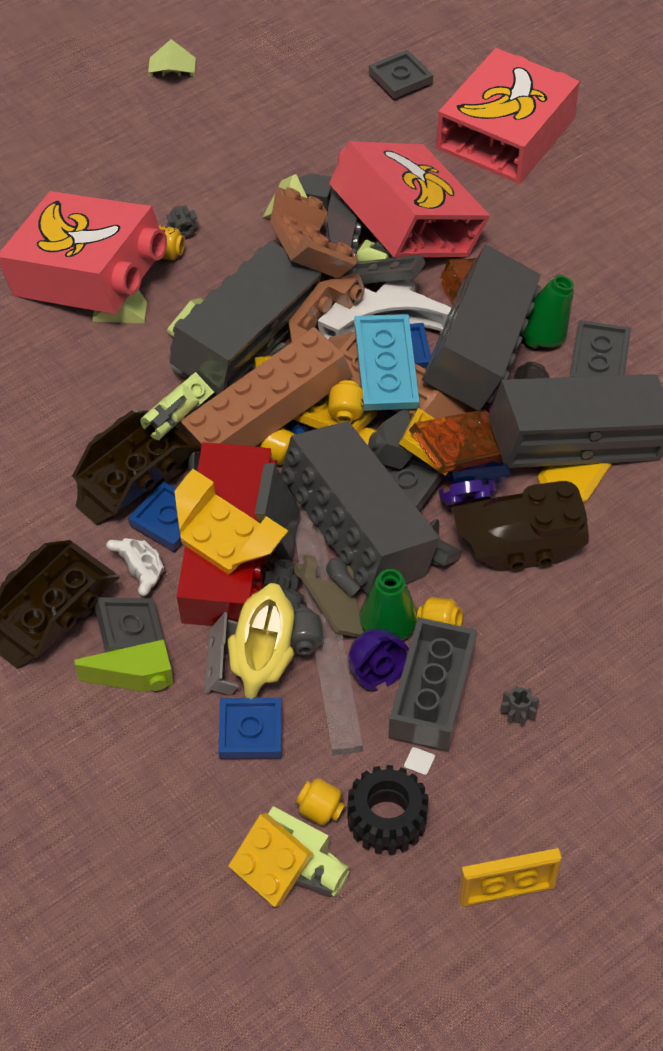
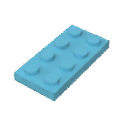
[354,314,419,411]

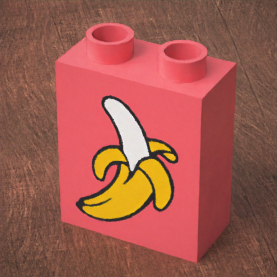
[436,48,580,184]
[329,141,490,258]
[0,191,167,314]

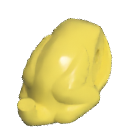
[228,583,295,698]

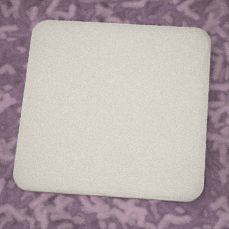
[404,747,435,775]

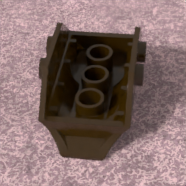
[72,410,200,525]
[451,481,589,571]
[0,540,120,668]

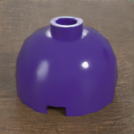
[348,628,409,691]

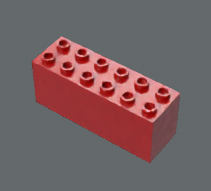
[177,442,277,626]

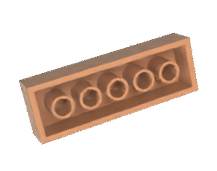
[181,327,353,452]

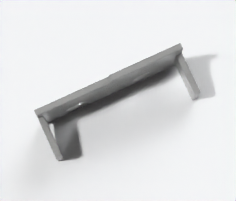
[205,612,239,695]

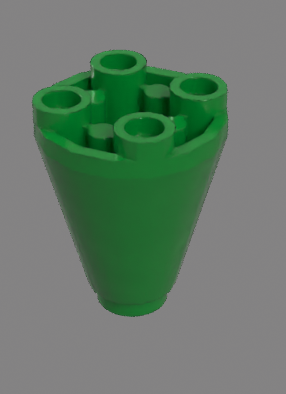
[522,275,574,348]
[359,569,417,640]

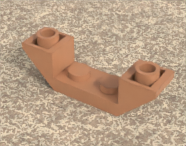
[289,273,365,342]

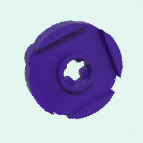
[439,480,497,510]

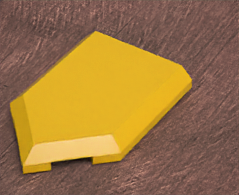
[537,463,612,503]

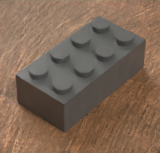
[388,617,477,751]

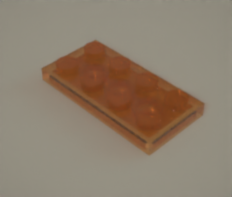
[409,409,502,474]

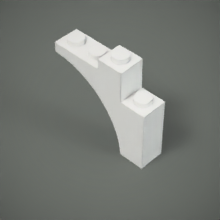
[318,280,451,339]

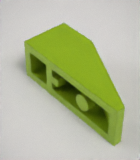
[74,639,173,692]

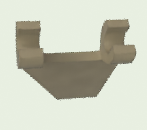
[294,554,363,637]

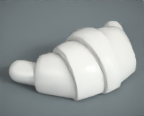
[106,538,164,596]

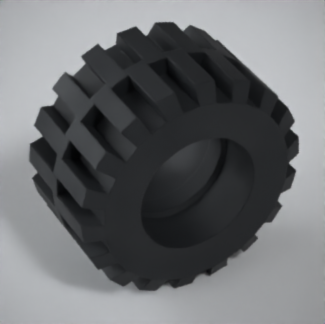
[347,765,428,855]

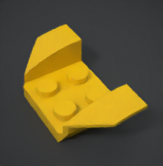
[175,469,288,575]

